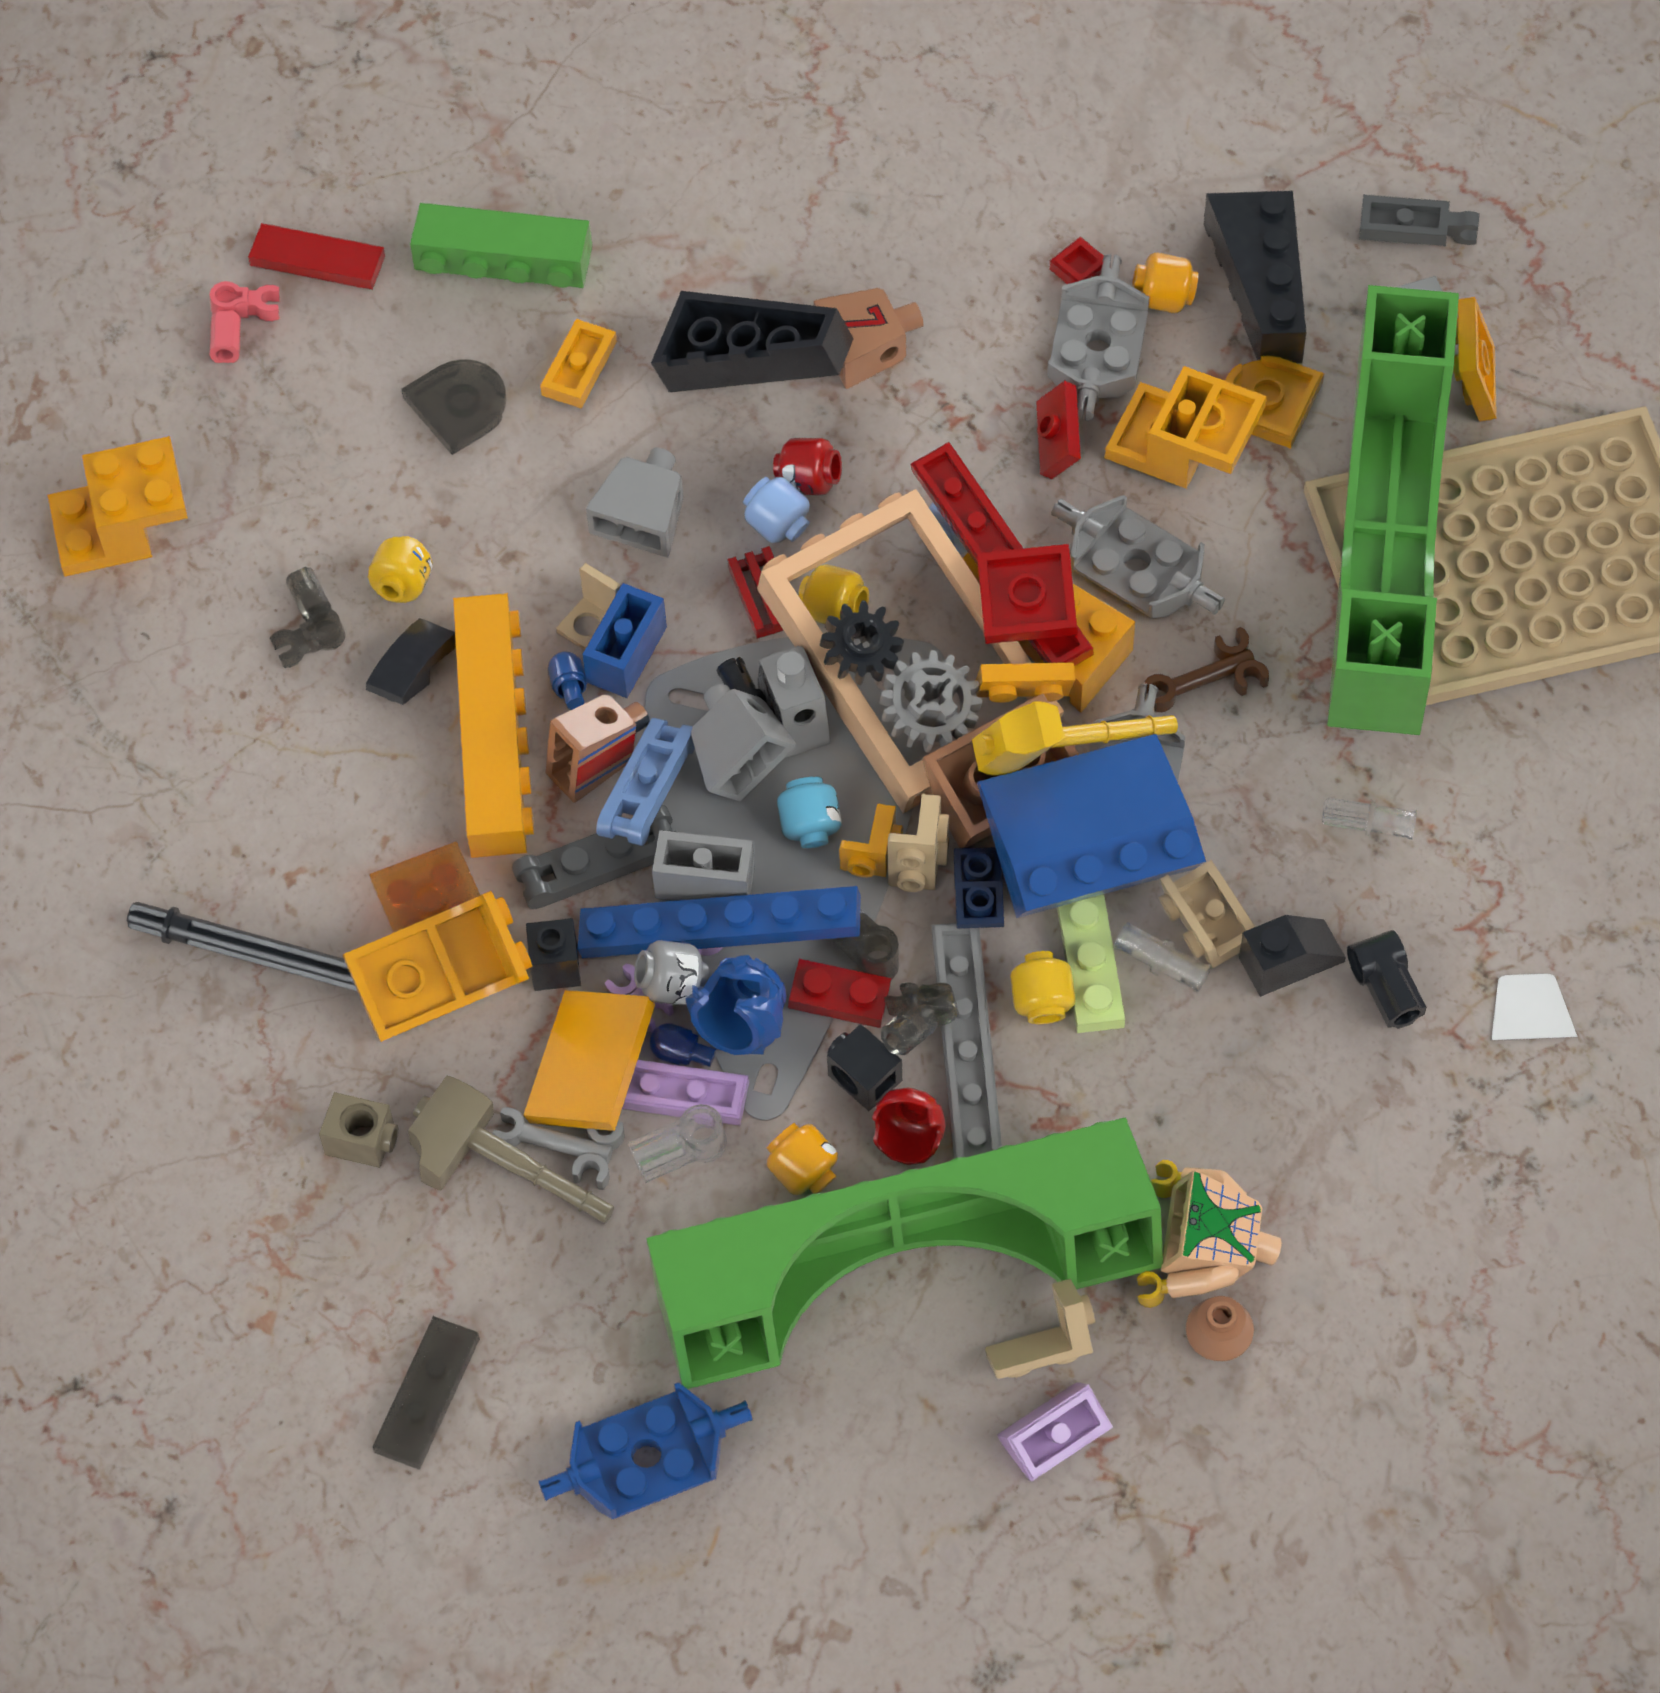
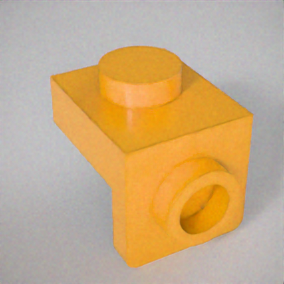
[839,803,903,878]

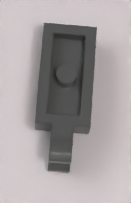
[1359,195,1480,246]

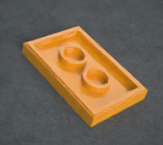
[523,990,655,1131]

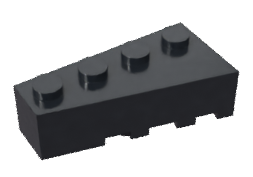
[651,291,854,393]

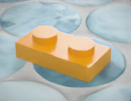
[540,319,617,409]
[975,663,1075,703]

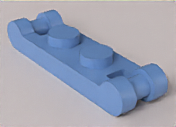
[596,718,695,846]

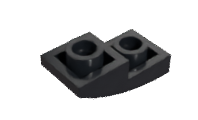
[366,618,456,705]

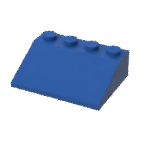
[977,734,1206,918]

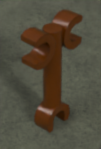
[1145,627,1269,713]

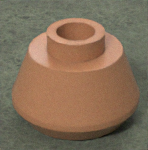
[1186,1296,1254,1361]

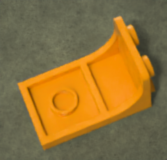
[342,891,532,1042]

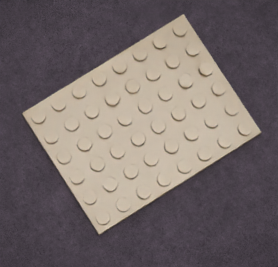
[1304,406,1660,705]

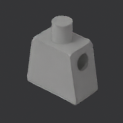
[586,448,683,558]
[691,684,797,801]

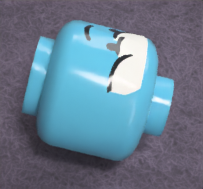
[777,777,842,848]

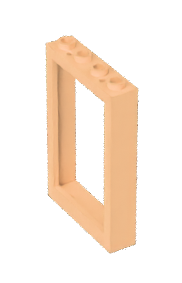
[757,489,1064,813]

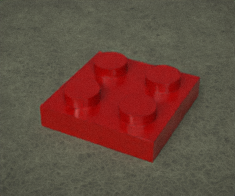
[977,544,1078,644]

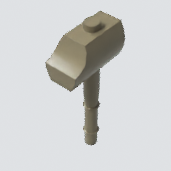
[408,1075,614,1223]

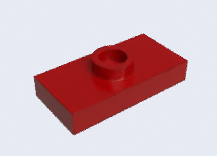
[1036,380,1081,479]

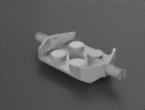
[1048,254,1149,421]
[1051,495,1225,618]

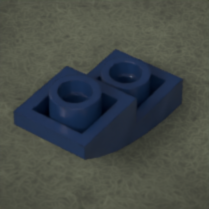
[953,847,1004,929]

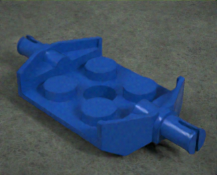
[538,1382,753,1520]

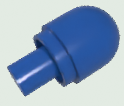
[548,651,587,710]

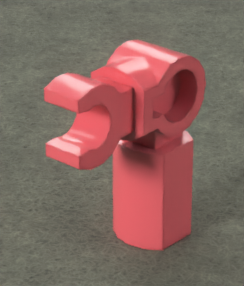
[209,281,280,363]

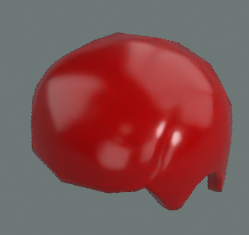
[872,1087,946,1165]

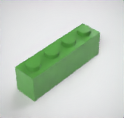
[410,203,592,288]

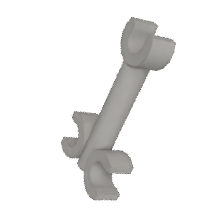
[492,1107,625,1190]

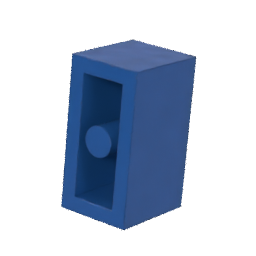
[582,583,667,698]

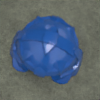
[685,955,787,1055]

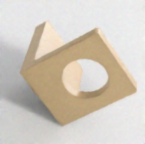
[556,563,621,650]

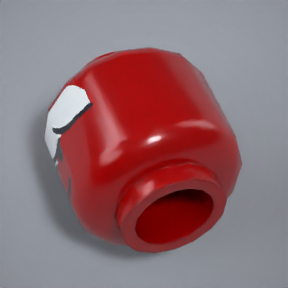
[773,438,842,495]

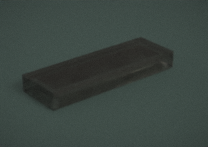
[372,1316,480,1470]

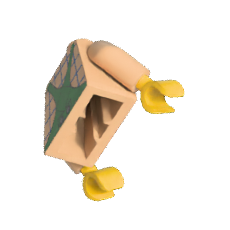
[1136,1160,1281,1308]

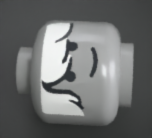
[634,940,709,1006]

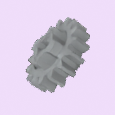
[879,650,982,752]

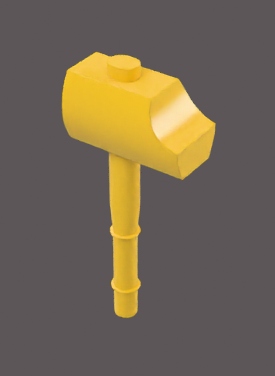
[972,701,1178,776]

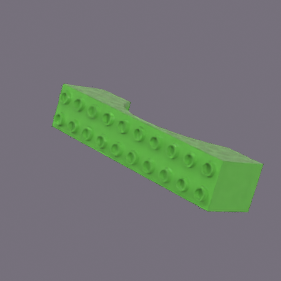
[1327,285,1459,735]
[646,1117,1163,1389]

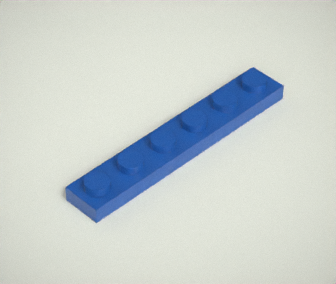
[578,886,861,959]

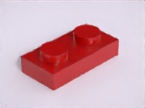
[788,958,892,1028]

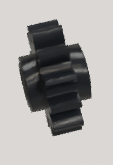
[820,600,904,685]

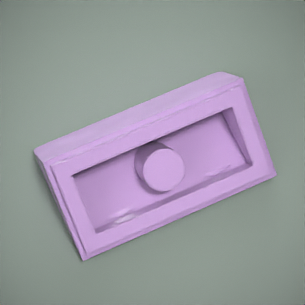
[997,1382,1113,1482]

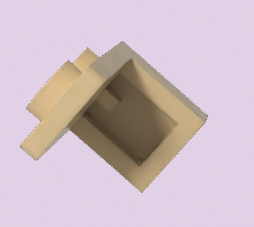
[985,1279,1095,1379]

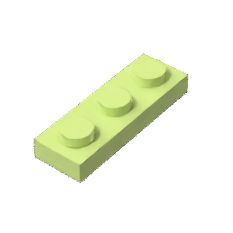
[1057,895,1125,1033]

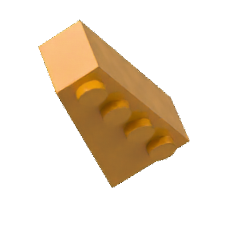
[963,552,1135,713]

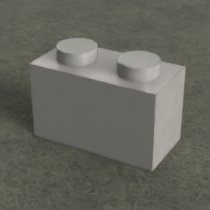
[652,830,755,901]

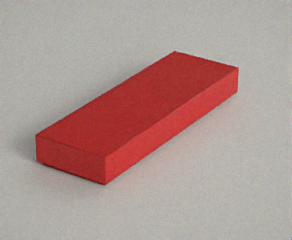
[248,223,385,290]

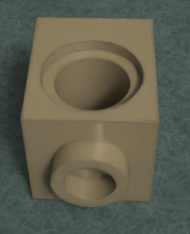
[319,1092,398,1168]

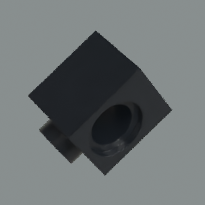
[526,918,581,991]
[827,1024,903,1111]

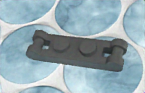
[512,805,677,909]

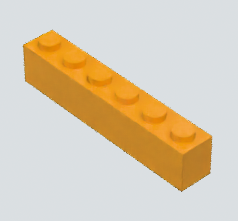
[453,593,534,858]

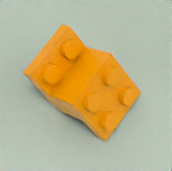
[1105,366,1267,489]
[47,436,188,577]

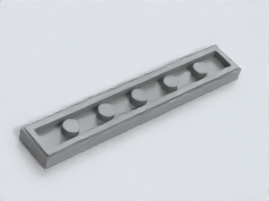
[932,923,1002,1158]

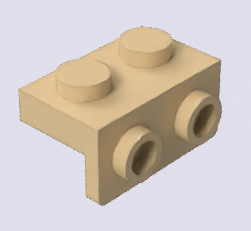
[887,794,949,892]
[1158,860,1255,969]

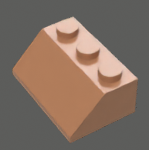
[922,694,1079,848]

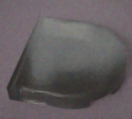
[401,359,507,455]

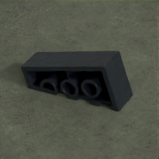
[1204,190,1306,363]

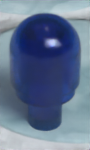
[649,1023,717,1067]

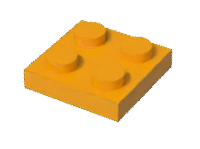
[1453,296,1497,422]

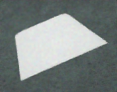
[1491,974,1578,1040]

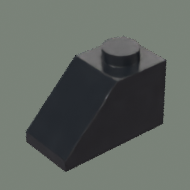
[1239,915,1346,997]

